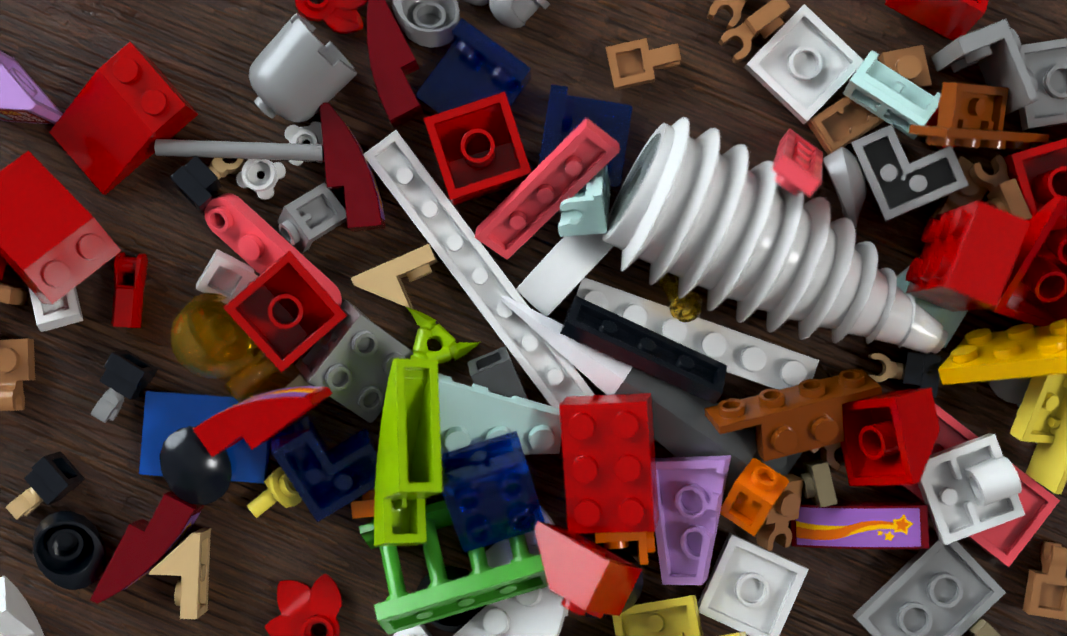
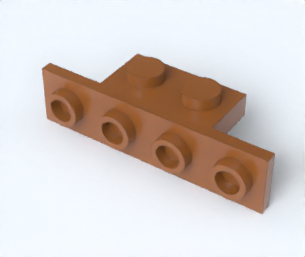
[909,82,1049,150]
[704,369,882,462]

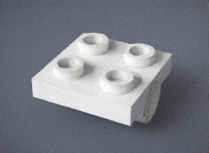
[918,433,1026,545]

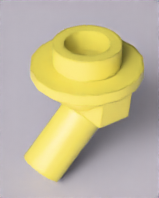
[246,466,304,518]

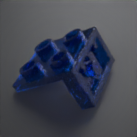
[417,18,531,113]
[539,84,632,188]
[441,431,545,552]

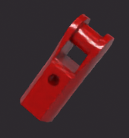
[111,252,148,328]

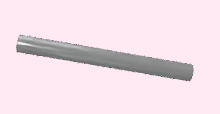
[154,139,324,161]

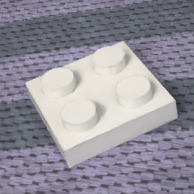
[744,4,864,124]
[697,532,809,636]

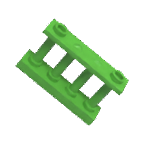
[359,477,548,635]

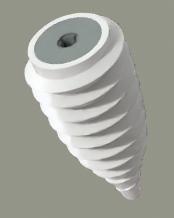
[602,118,948,354]

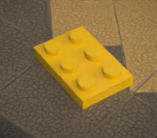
[938,318,1067,385]

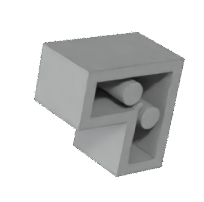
[851,124,969,221]

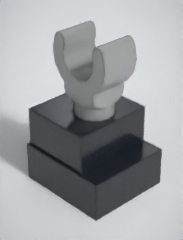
[91,350,158,423]

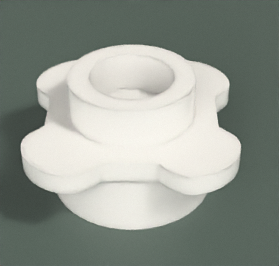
[284,122,324,166]
[236,159,286,200]

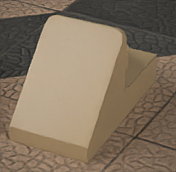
[351,244,438,309]
[149,528,211,619]

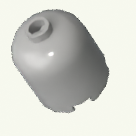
[249,12,358,123]

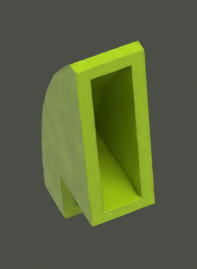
[374,358,443,547]

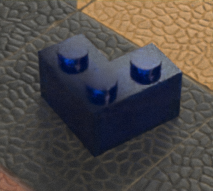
[271,416,378,522]

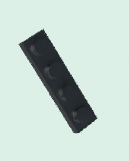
[560,295,727,404]

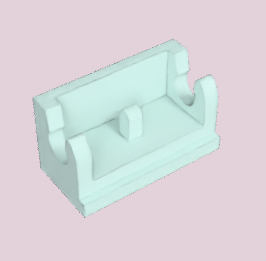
[843,50,941,140]
[558,165,611,237]

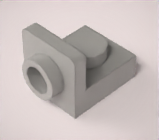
[278,182,347,253]

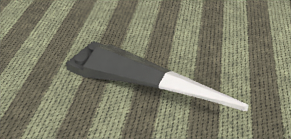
[501,296,802,500]

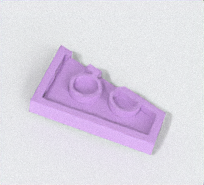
[655,455,731,585]

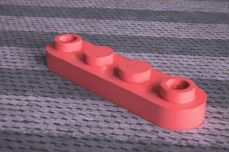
[204,193,342,308]

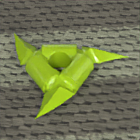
[406,307,481,364]

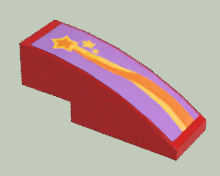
[193,386,333,458]

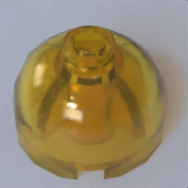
[170,292,258,379]

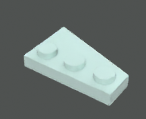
[438,373,561,457]

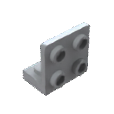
[931,19,1038,115]
[295,299,414,423]

